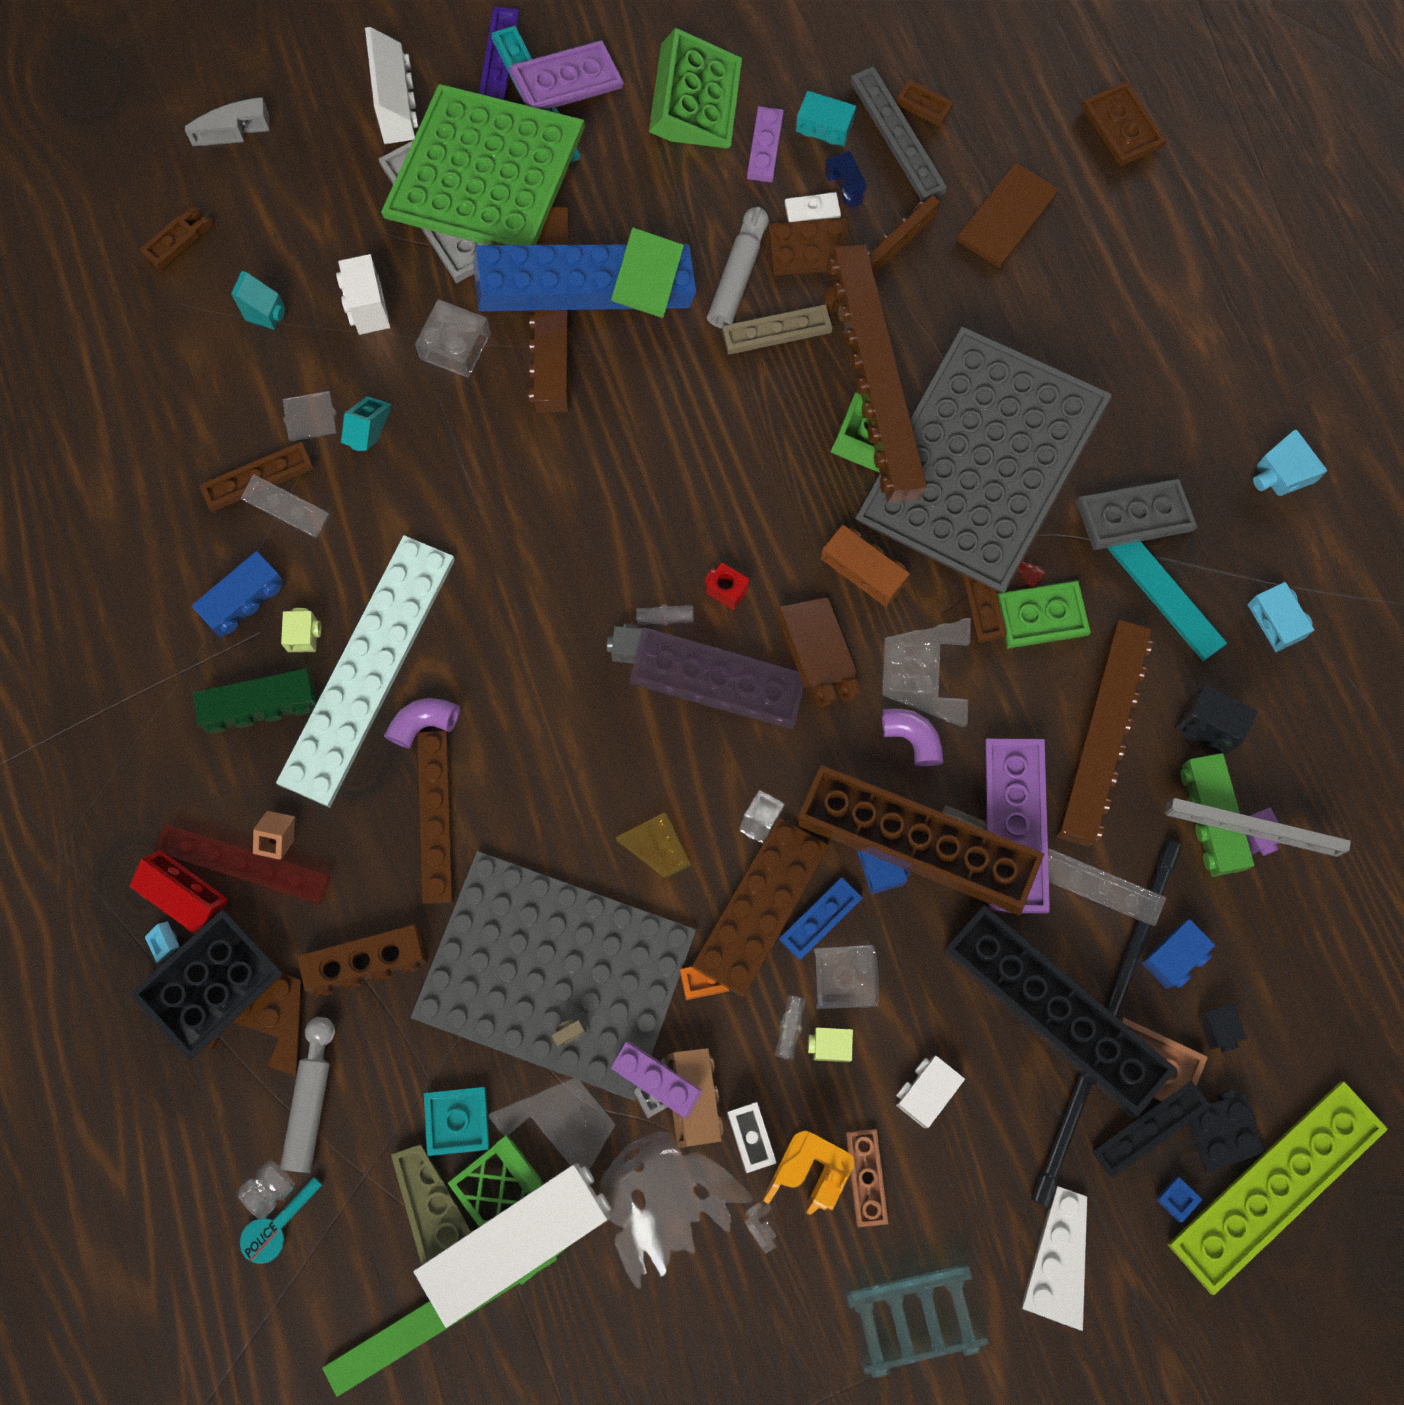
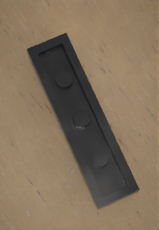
[1092,1080,1212,1179]

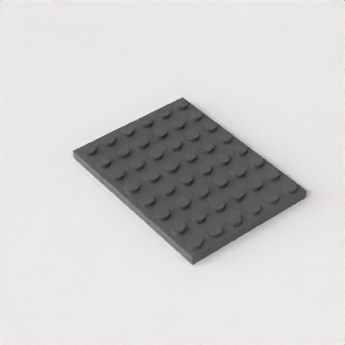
[855,327,1112,594]
[411,851,696,1101]

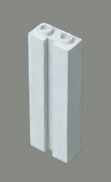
[413,1163,611,1328]

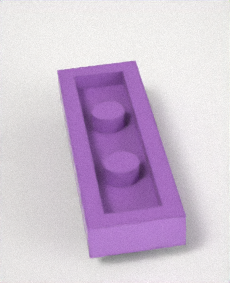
[747,106,784,182]
[611,1042,703,1118]

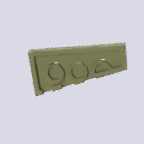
[391,1145,472,1265]

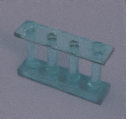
[844,1264,988,1378]

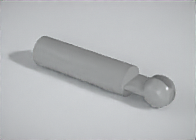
[707,207,769,328]
[280,1017,335,1173]

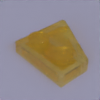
[615,812,692,878]

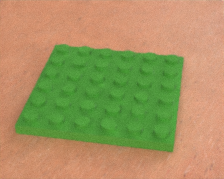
[381,84,585,245]

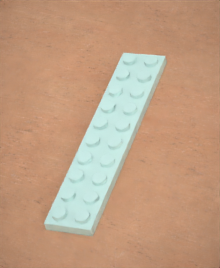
[276,536,455,808]

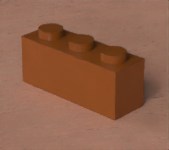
[821,525,910,608]

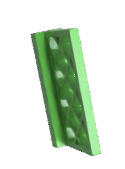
[448,1136,573,1285]

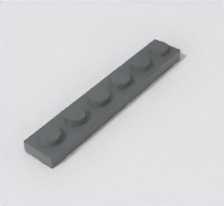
[850,66,947,202]

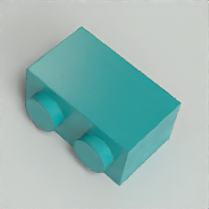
[796,91,856,146]

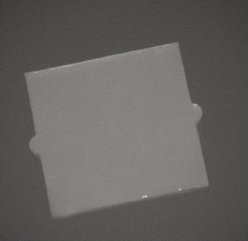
[283,391,337,442]

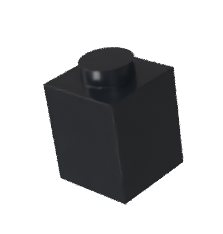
[1197,1004,1247,1053]

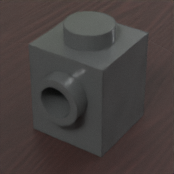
[607,624,649,665]

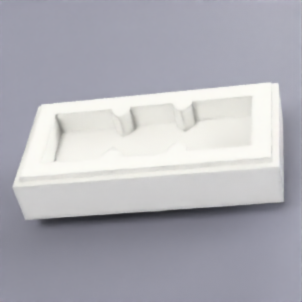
[785,192,841,222]

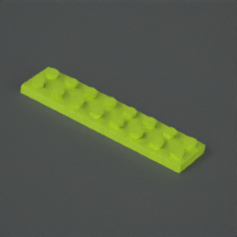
[1167,1081,1388,1295]

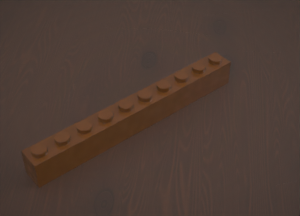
[827,244,927,503]

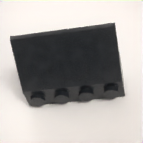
[130,909,284,1061]

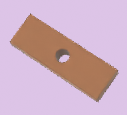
[846,1129,888,1227]

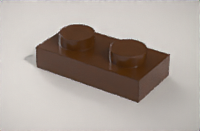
[896,79,954,127]

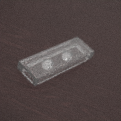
[240,474,330,538]

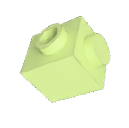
[281,608,321,652]
[808,1028,853,1062]

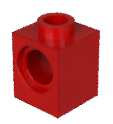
[705,562,750,610]

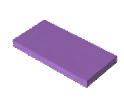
[509,40,624,110]

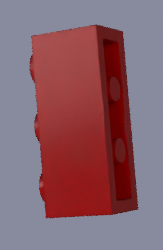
[130,850,229,934]

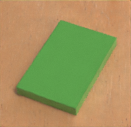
[611,227,684,318]
[997,581,1091,649]

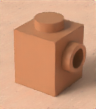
[253,811,295,860]

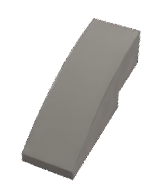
[185,97,270,146]

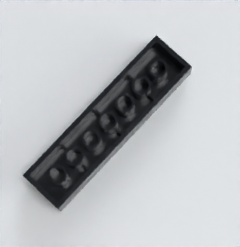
[944,905,1177,1119]

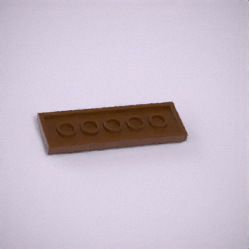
[692,817,829,998]

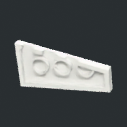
[1020,1186,1087,1331]

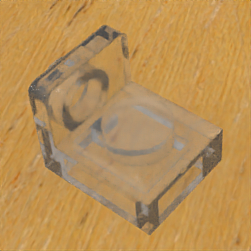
[739,790,785,843]
[743,1202,776,1254]

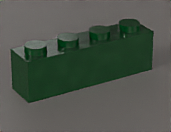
[193,668,317,734]

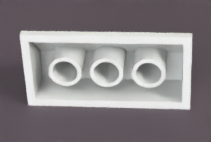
[365,27,419,144]

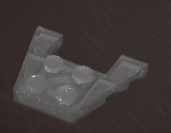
[882,618,971,727]
[488,1077,616,1170]

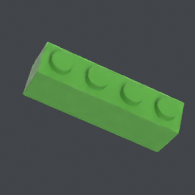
[1180,753,1254,877]

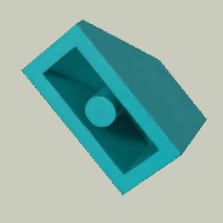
[231,271,285,330]
[341,396,392,451]

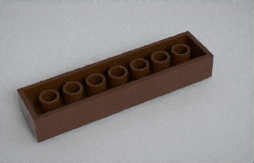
[798,765,1045,916]

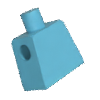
[1253,430,1327,496]

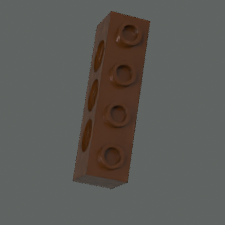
[297,925,427,997]

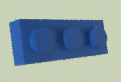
[779,877,862,961]

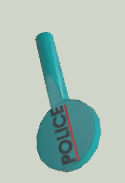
[240,1177,322,1264]

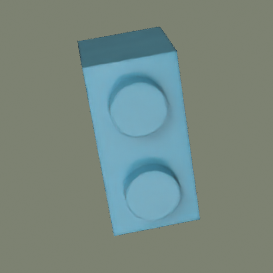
[1247,582,1314,652]

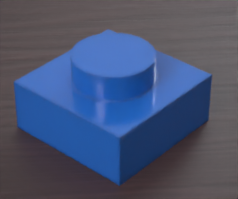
[1156,1177,1202,1222]

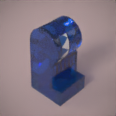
[825,151,866,207]

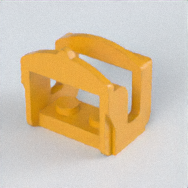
[763,1131,854,1215]

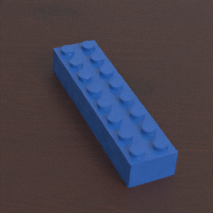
[473,244,696,311]

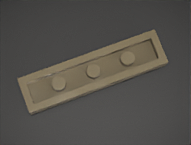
[722,304,832,355]

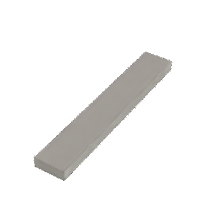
[1164,798,1351,857]

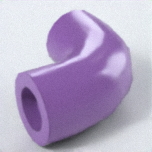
[384,698,460,748]
[882,708,943,767]

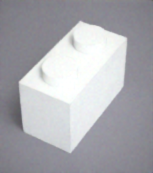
[896,1056,965,1129]
[727,1102,776,1173]

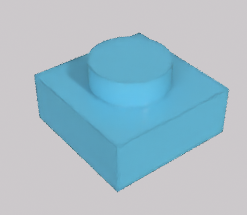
[145,921,180,963]

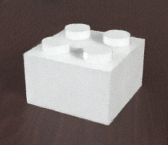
[336,254,390,335]

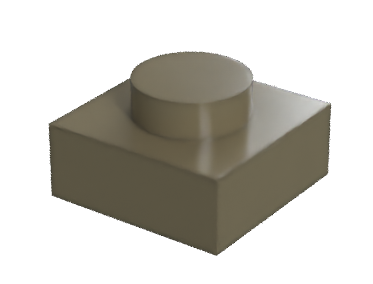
[551,1019,586,1048]

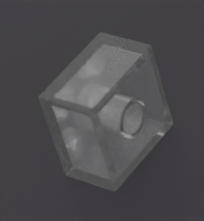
[415,299,491,378]

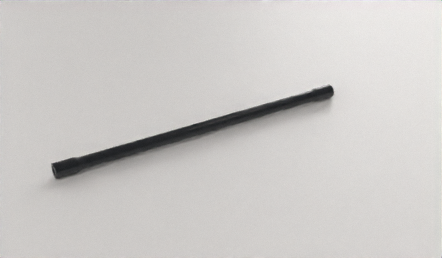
[1031,840,1183,1207]

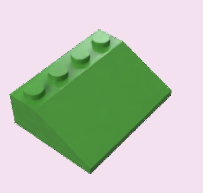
[649,28,742,148]

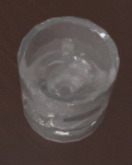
[236,1159,296,1220]

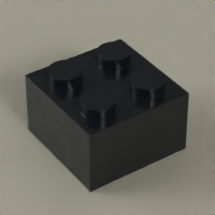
[1175,685,1258,755]

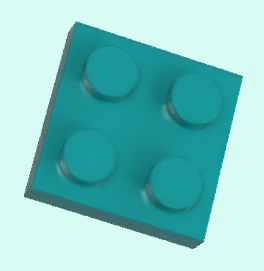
[424,1087,490,1156]

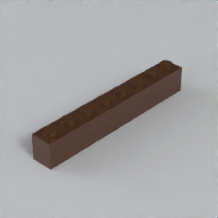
[529,207,570,413]
[1055,620,1153,847]

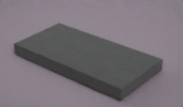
[1076,479,1197,550]

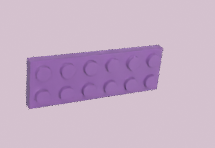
[985,739,1050,914]

